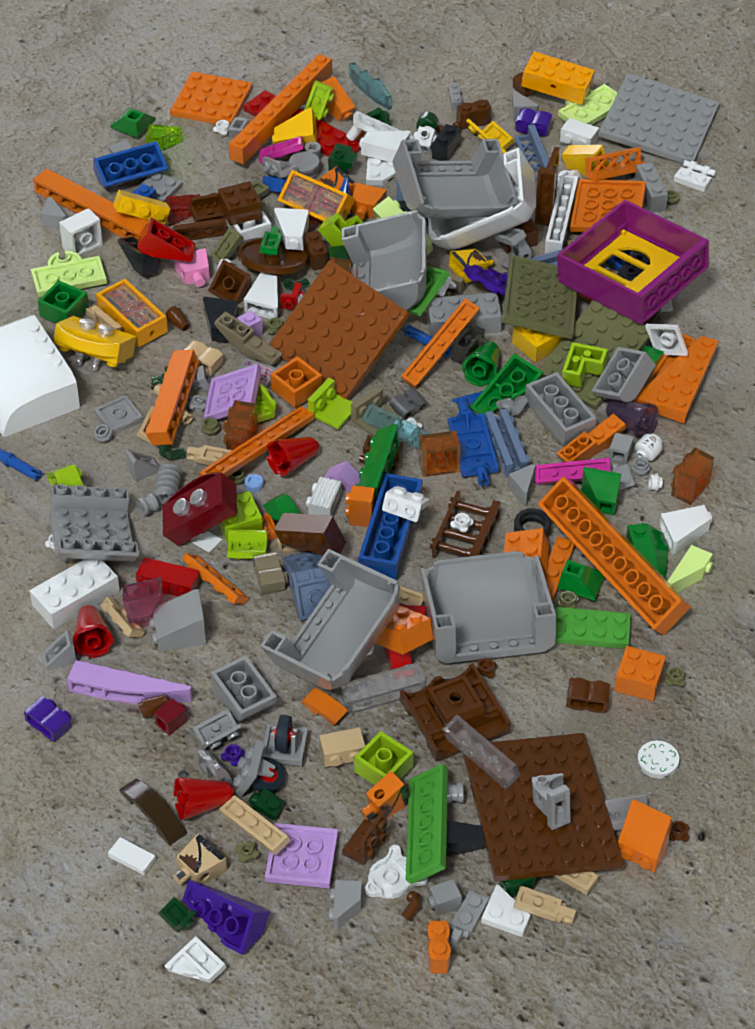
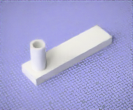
[346,111,413,141]

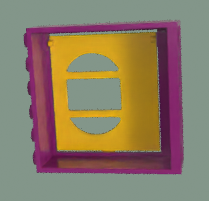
[557,200,709,325]

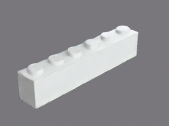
[544,174,578,254]

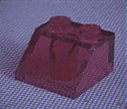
[123,577,163,624]

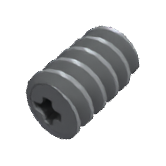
[153,464,182,505]

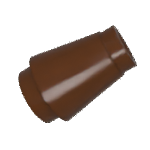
[166,306,190,332]
[138,694,168,718]

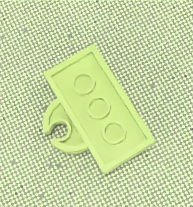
[558,84,617,125]
[31,251,107,297]

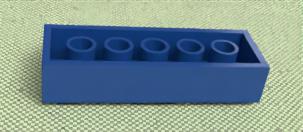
[358,473,423,580]

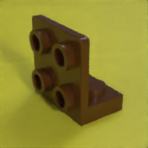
[342,809,388,866]

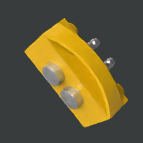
[53,316,136,371]

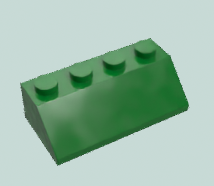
[355,424,400,504]

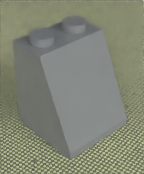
[149,589,206,652]

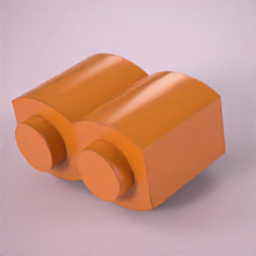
[427,921,451,974]

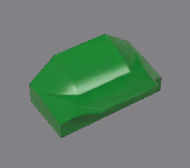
[263,493,300,521]

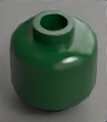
[416,112,439,131]

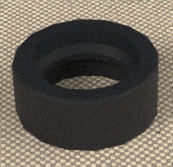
[514,508,551,539]

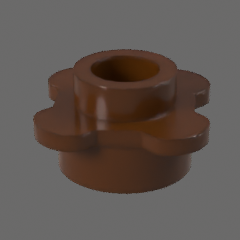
[477,658,497,678]
[669,821,689,842]

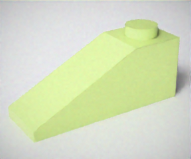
[668,545,714,592]

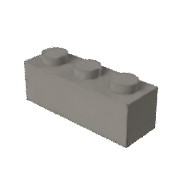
[448,83,462,111]

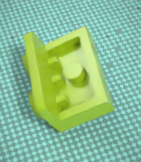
[304,80,335,121]
[246,382,277,423]
[227,530,267,560]

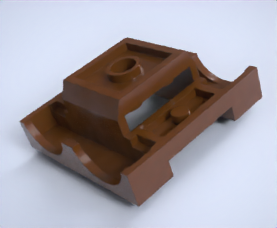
[400,663,511,761]

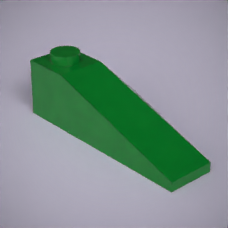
[626,523,668,579]

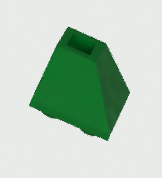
[110,107,156,138]
[581,467,622,516]
[557,559,604,601]

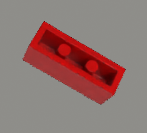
[136,557,200,597]

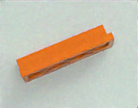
[585,147,648,181]

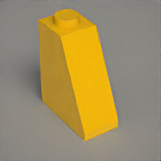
[272,108,317,146]
[561,145,609,180]

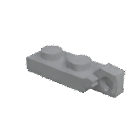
[450,890,489,947]

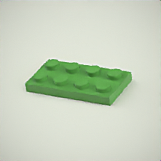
[554,607,631,649]

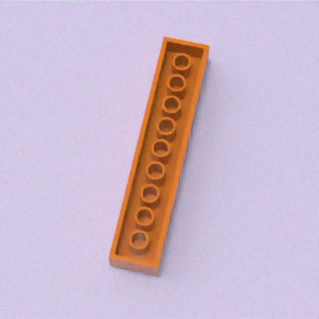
[538,476,691,635]

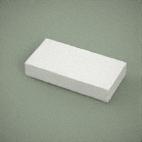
[108,837,156,875]

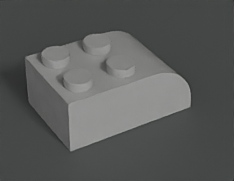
[592,347,655,402]
[210,655,277,721]

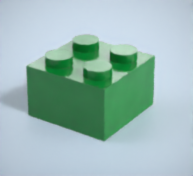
[37,280,89,323]

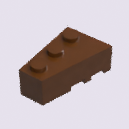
[274,513,347,555]

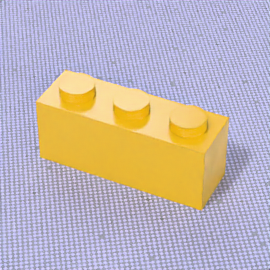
[113,189,170,224]

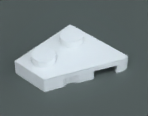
[481,885,530,937]
[164,936,227,983]

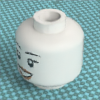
[635,434,663,461]

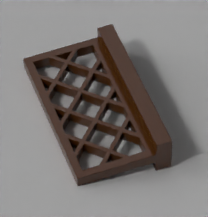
[535,147,560,226]

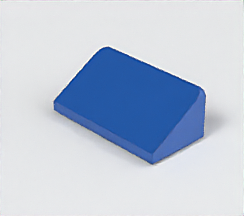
[262,176,287,193]

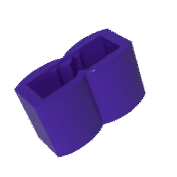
[515,108,552,136]
[24,696,72,742]

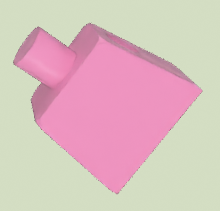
[174,248,210,287]

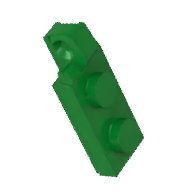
[260,226,282,256]

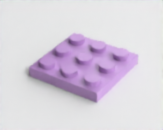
[203,364,262,420]
[265,823,338,889]

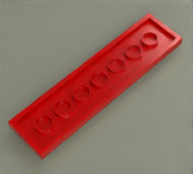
[243,90,361,157]

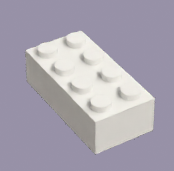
[29,559,120,629]

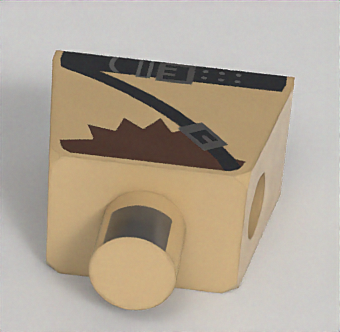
[173,833,227,885]

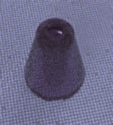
[606,400,659,439]

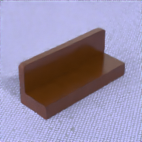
[173,218,227,240]

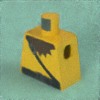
[448,249,493,283]

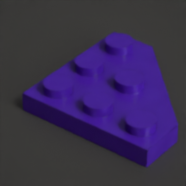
[463,265,507,296]

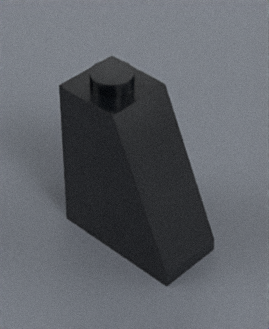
[203,297,239,343]

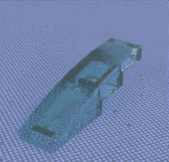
[349,62,392,110]
[361,404,439,454]

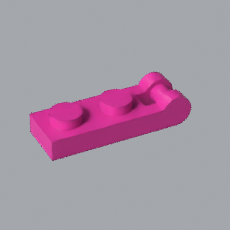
[259,136,304,164]

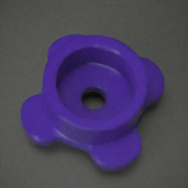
[221,744,245,766]

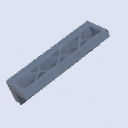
[514,125,549,182]

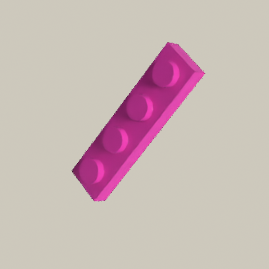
[535,458,611,485]

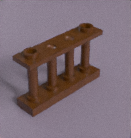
[430,490,501,559]

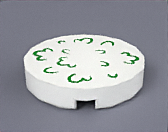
[637,740,680,779]

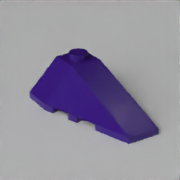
[182,880,270,955]

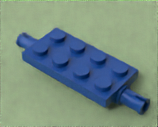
[447,397,499,486]

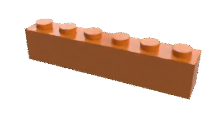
[146,349,199,445]

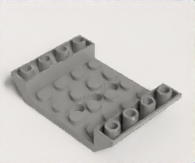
[50,484,139,562]

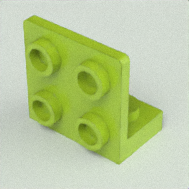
[308,378,353,429]

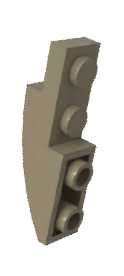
[214,311,282,366]

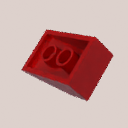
[137,217,196,262]

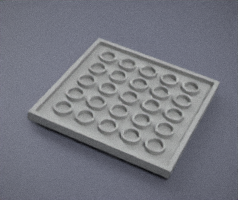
[598,73,720,163]

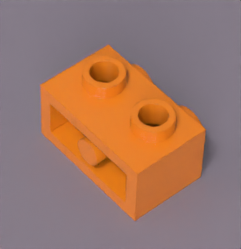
[346,485,375,527]

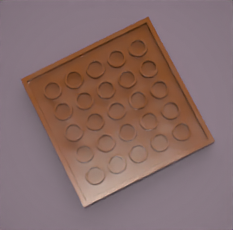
[269,260,410,400]

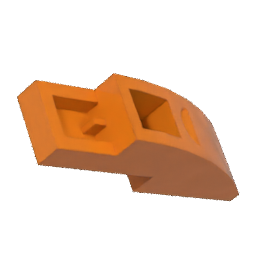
[556,413,626,462]

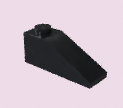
[118,236,158,277]
[446,820,486,855]

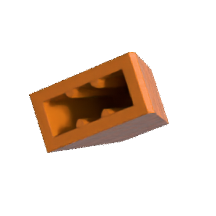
[322,76,355,121]

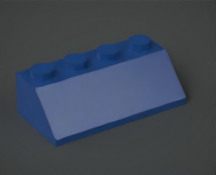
[93,141,168,188]

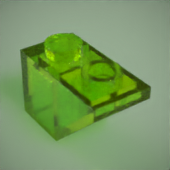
[145,124,183,151]

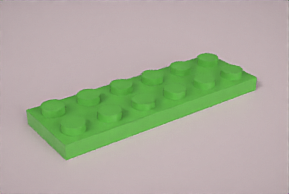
[406,763,448,884]

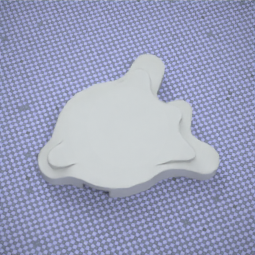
[365,845,428,899]

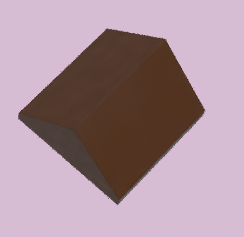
[208,260,252,304]

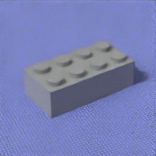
[426,293,502,337]
[525,372,597,447]

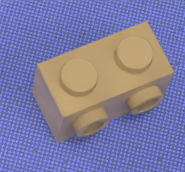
[319,727,365,767]

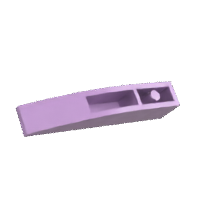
[67,660,192,704]

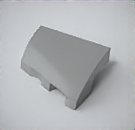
[197,749,233,786]

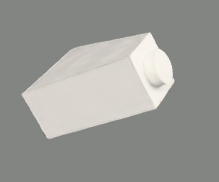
[359,131,411,163]
[274,208,310,250]
[244,272,278,319]
[659,505,712,555]

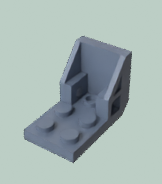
[281,552,332,621]

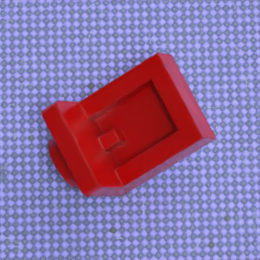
[280,282,305,310]

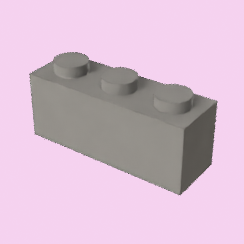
[635,163,668,212]

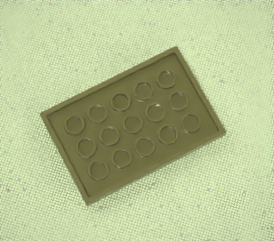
[501,254,577,339]
[539,300,650,410]

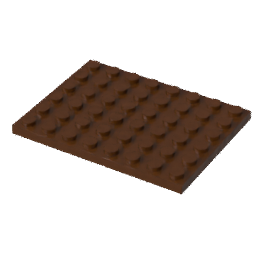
[462,733,623,882]

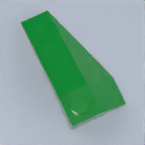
[470,353,544,416]

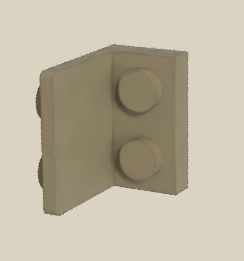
[351,386,403,436]

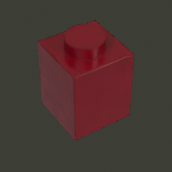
[154,698,187,736]

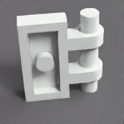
[674,160,716,192]

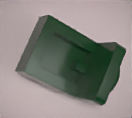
[248,788,285,821]
[158,896,196,932]

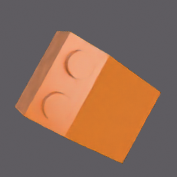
[618,799,672,873]

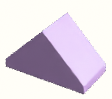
[324,461,360,492]

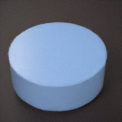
[244,474,264,492]

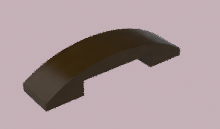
[119,778,187,846]

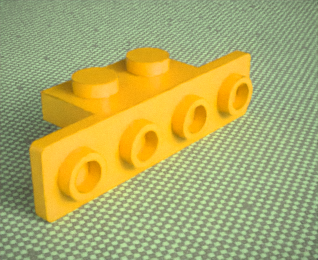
[466,119,515,154]

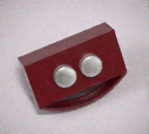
[162,472,238,546]

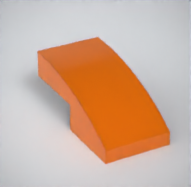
[301,688,348,726]

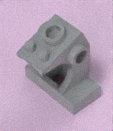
[494,227,532,269]
[532,773,570,830]

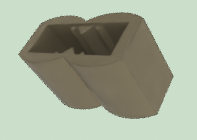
[253,552,288,594]

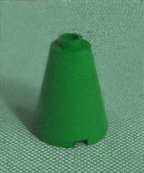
[462,341,499,387]

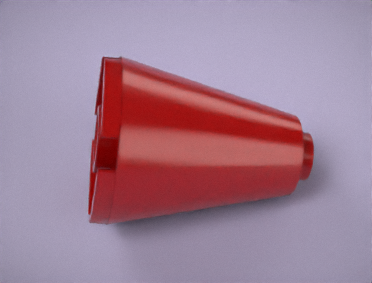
[266,437,319,477]
[73,605,113,658]
[173,777,234,820]

